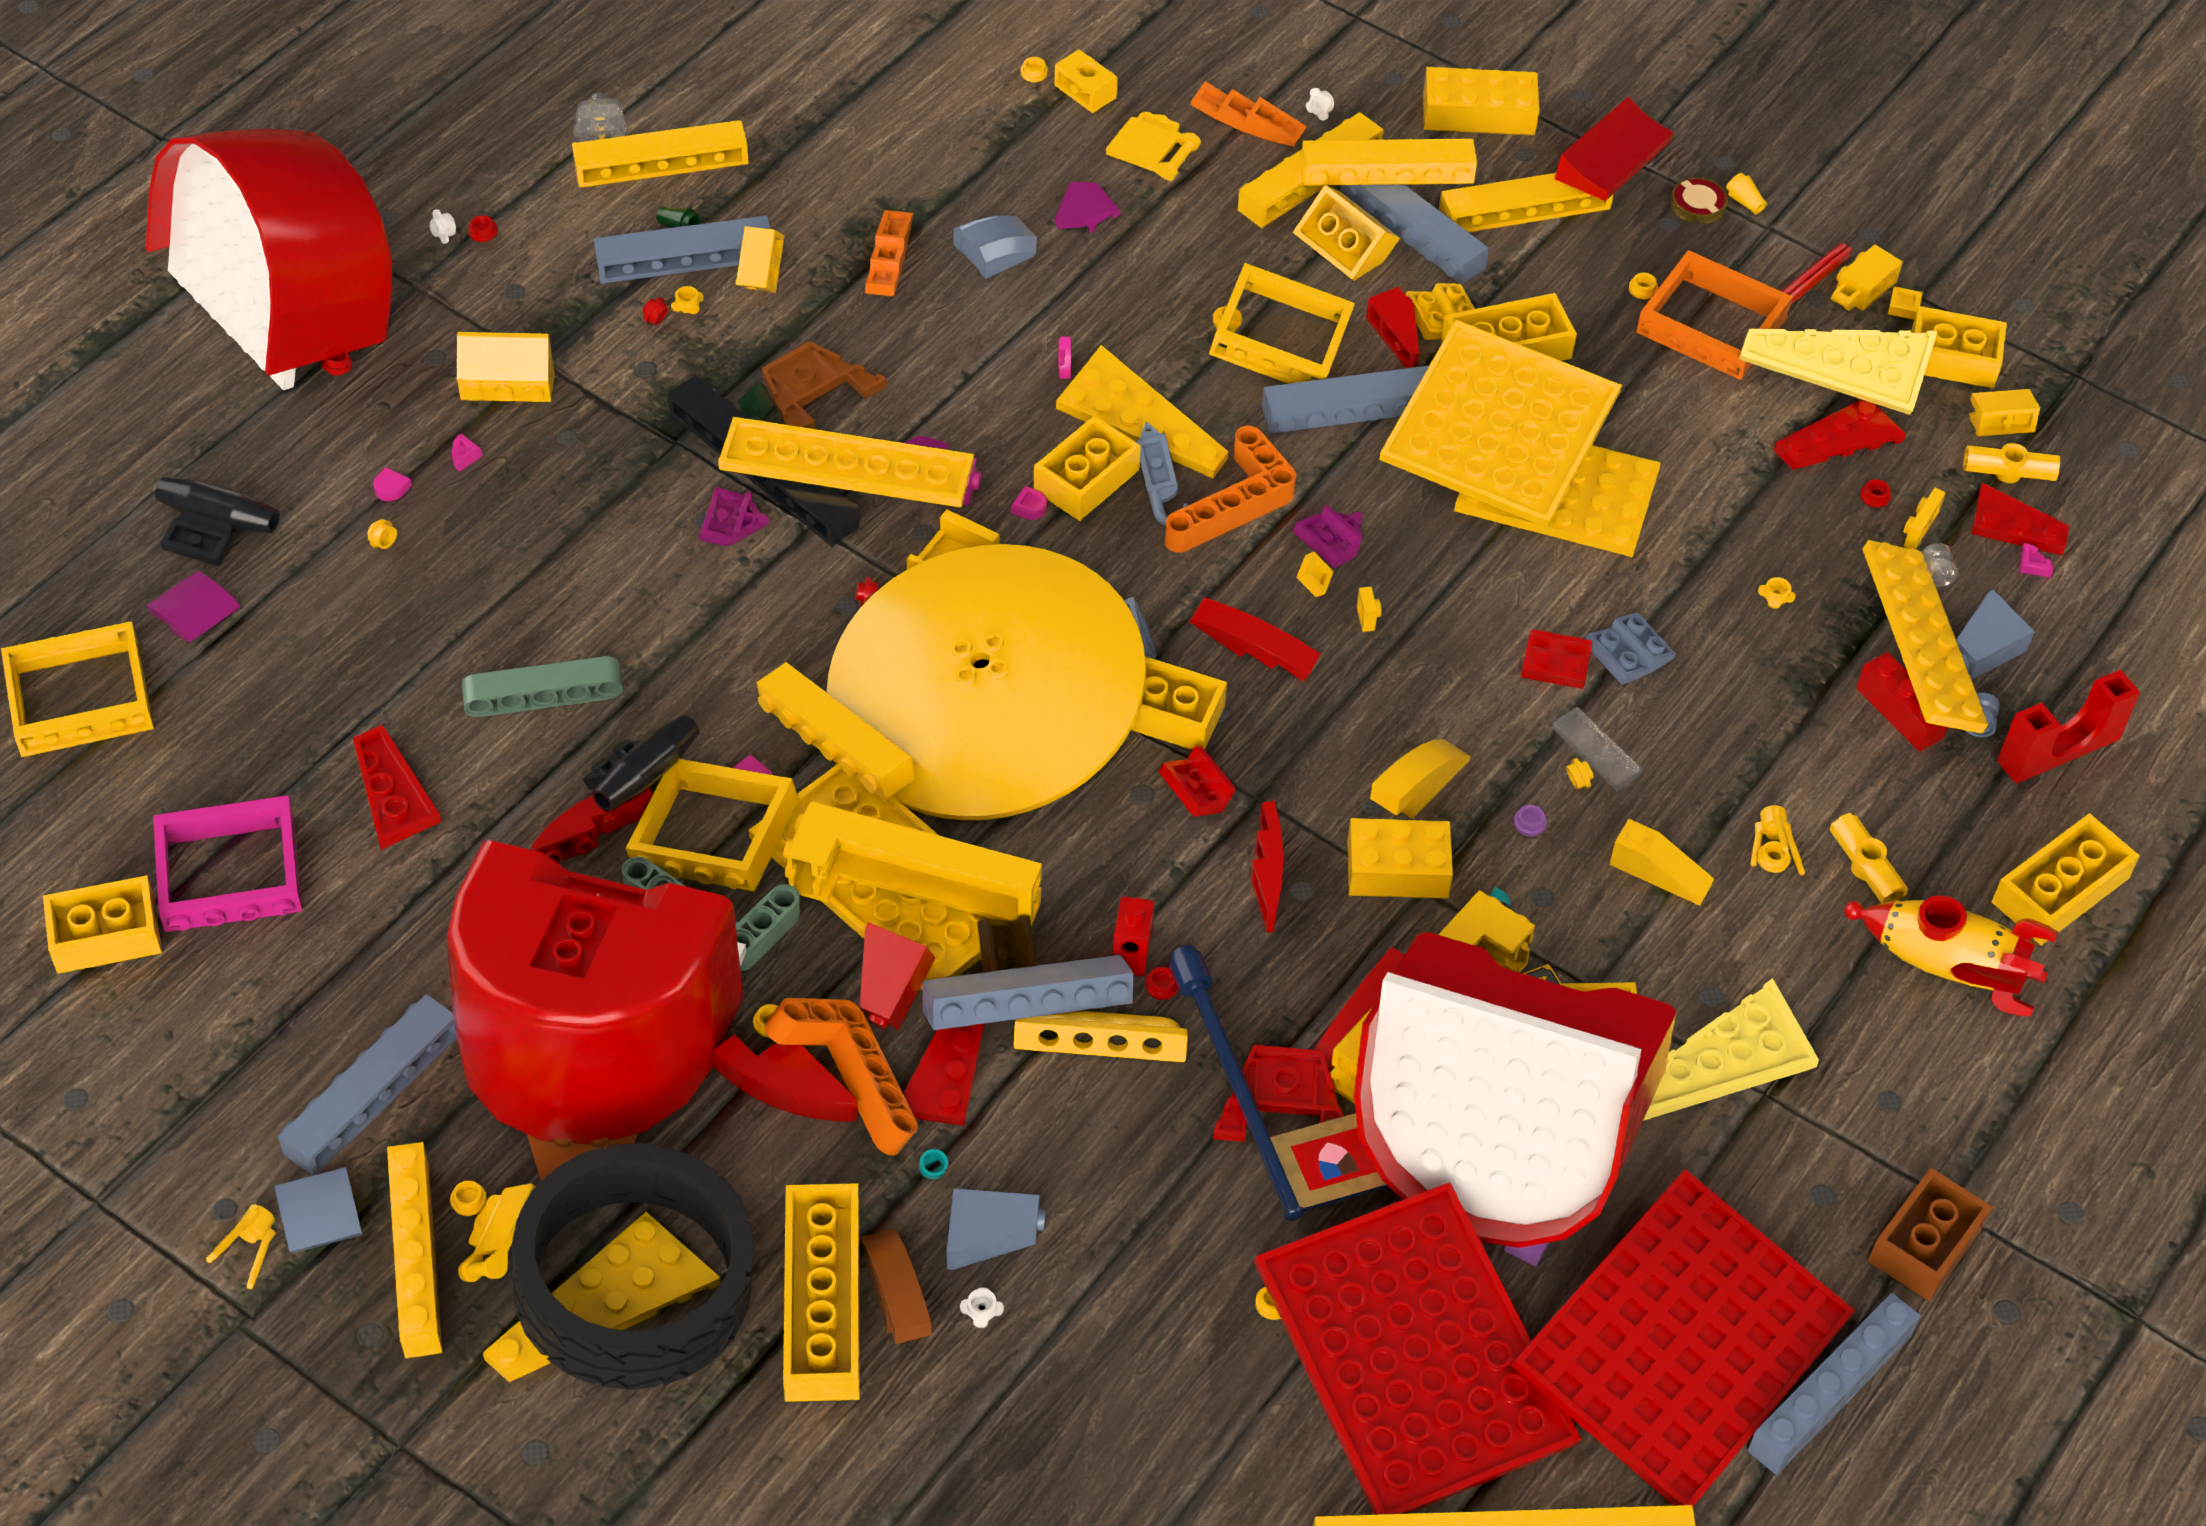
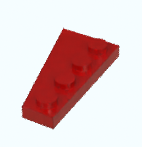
[353,725,441,850]

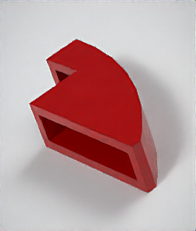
[713,1035,858,1122]

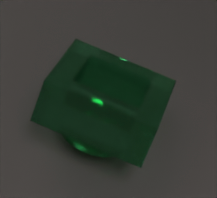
[738,382,773,421]

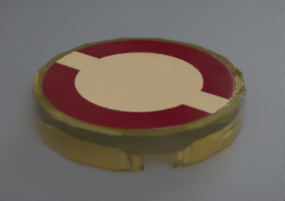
[1670,177,1728,224]

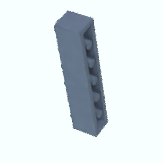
[1340,184,1489,285]
[593,216,770,284]
[1262,365,1430,434]
[922,955,1133,1030]
[278,994,456,1176]
[1748,1293,1921,1476]

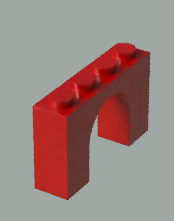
[1997,669,2140,784]

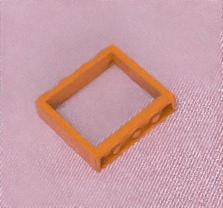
[1636,250,1793,380]

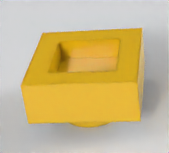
[1888,286,1923,320]
[1296,552,1334,597]
[1356,587,1381,632]

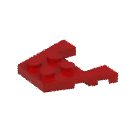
[1213,1045,1344,1142]

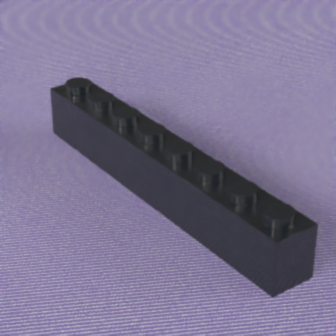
[668,375,859,547]

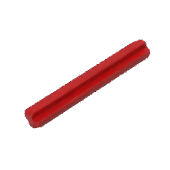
[1781,243,1852,304]

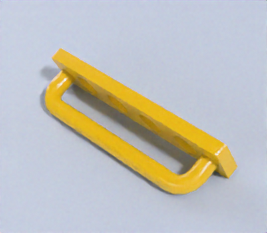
[1014,1010,1188,1062]

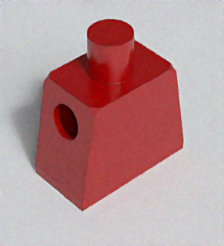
[1112,896,1154,977]

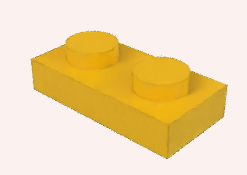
[1903,488,1946,549]

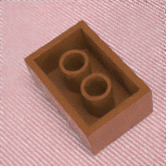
[1867,1168,1993,1302]

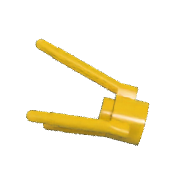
[1750,805,1805,875]
[206,1205,276,1289]

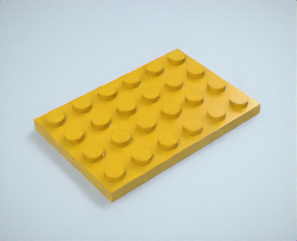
[1454,445,1661,557]

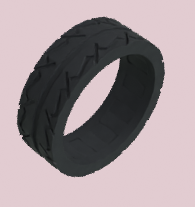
[512,1143,755,1390]

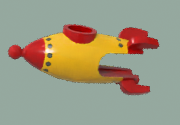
[1844,895,2058,1017]

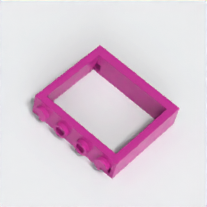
[153,795,302,932]

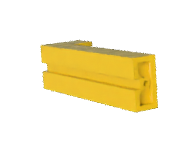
[783,801,1042,927]
[1331,890,1535,1104]

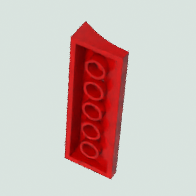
[1554,96,1674,201]

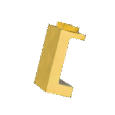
[907,509,1000,569]

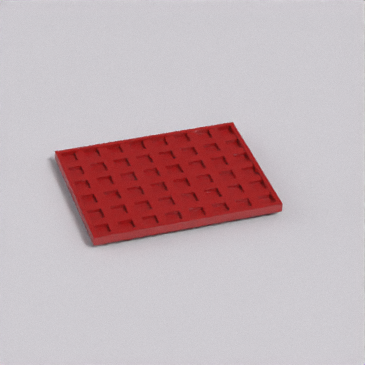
[1511,1169,1855,1506]

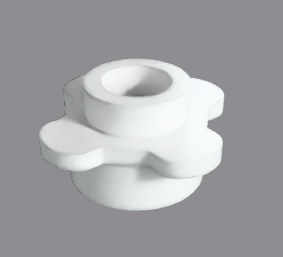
[1306,88,1334,121]
[430,209,456,244]
[960,1287,1004,1328]

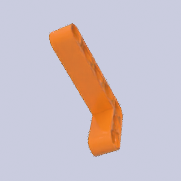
[1165,425,1296,553]
[764,998,918,1156]

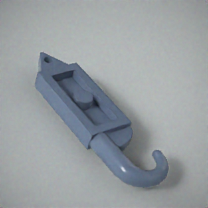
[1135,422,1188,526]

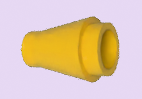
[1726,173,1767,215]

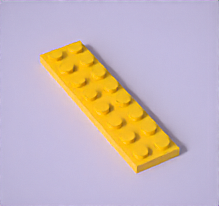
[718,417,974,508]
[1863,540,1988,734]

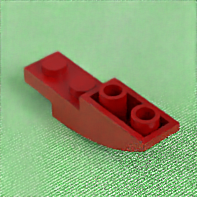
[531,788,653,863]

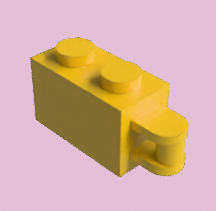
[1831,244,1903,311]

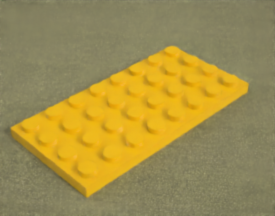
[749,764,988,990]

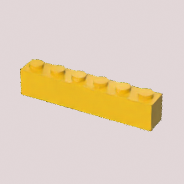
[1238,112,1384,228]
[572,120,748,188]
[1301,139,1477,186]
[1439,173,1613,232]
[756,662,915,801]
[387,1142,443,1358]

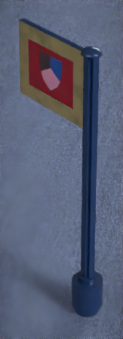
[1169,945,1389,1221]

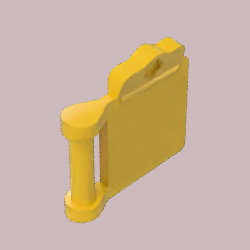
[1106,112,1201,181]
[458,1184,536,1282]

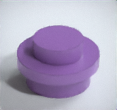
[1513,805,1547,837]

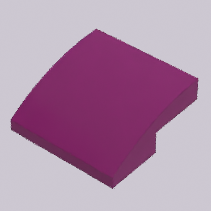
[147,571,240,642]

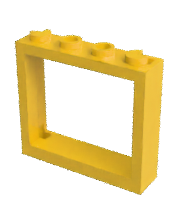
[1209,263,1355,384]
[1,621,154,757]
[626,759,799,892]

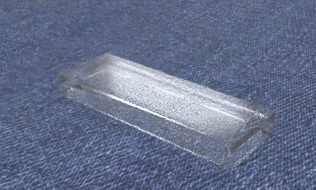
[1552,707,1642,791]

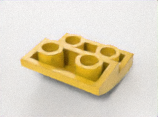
[1406,283,1475,340]

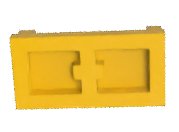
[736,226,785,293]
[1969,389,2040,437]

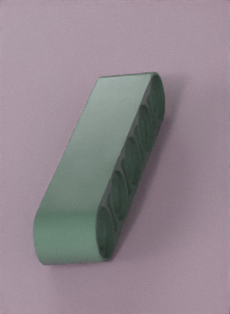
[461,656,623,717]

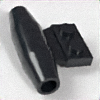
[155,477,280,566]
[583,715,699,812]

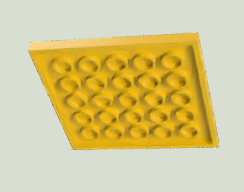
[1379,320,1622,528]

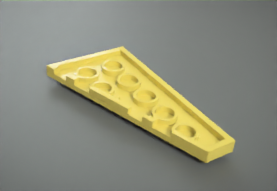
[1739,329,1938,415]
[1643,978,1819,1121]

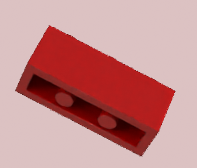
[1856,652,1948,752]

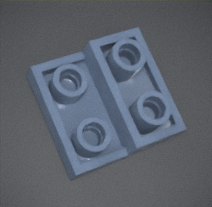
[1585,612,1676,685]
[275,1167,362,1254]

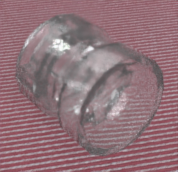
[1921,543,1958,587]

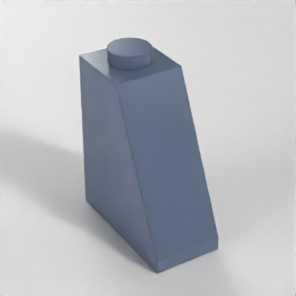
[1956,590,2035,680]
[946,1189,1046,1270]

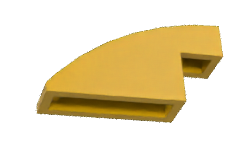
[1370,739,1471,819]

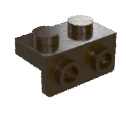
[977,916,1036,973]

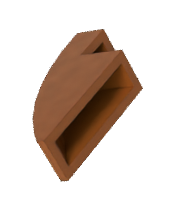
[860,1228,931,1344]

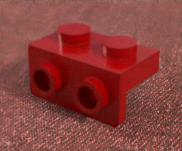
[1159,745,1236,817]

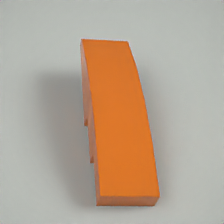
[1190,81,1307,147]
[865,210,913,297]

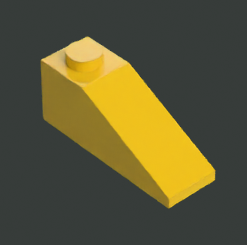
[1609,819,1714,906]

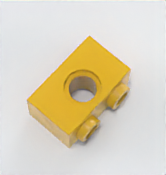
[1054,49,1118,113]

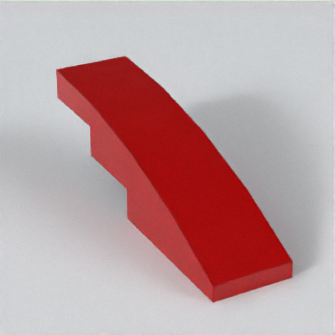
[1189,597,1321,681]
[1250,801,1284,933]
[1314,946,1404,1073]

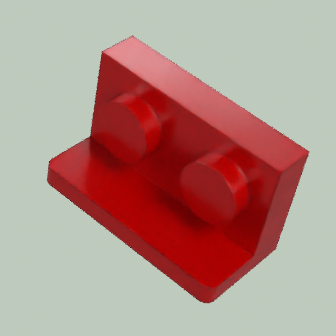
[1521,629,1593,689]

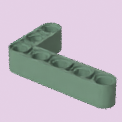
[622,856,800,971]

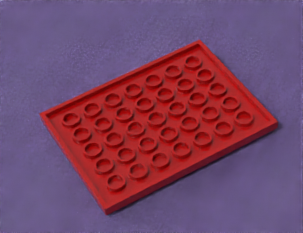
[1254,1182,1582,1515]

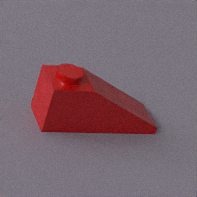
[1366,287,1419,368]

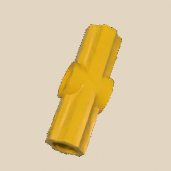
[1963,443,2060,483]
[1830,813,1908,903]

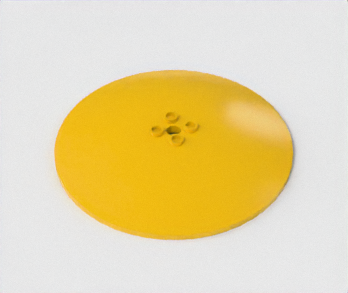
[827,544,1146,820]

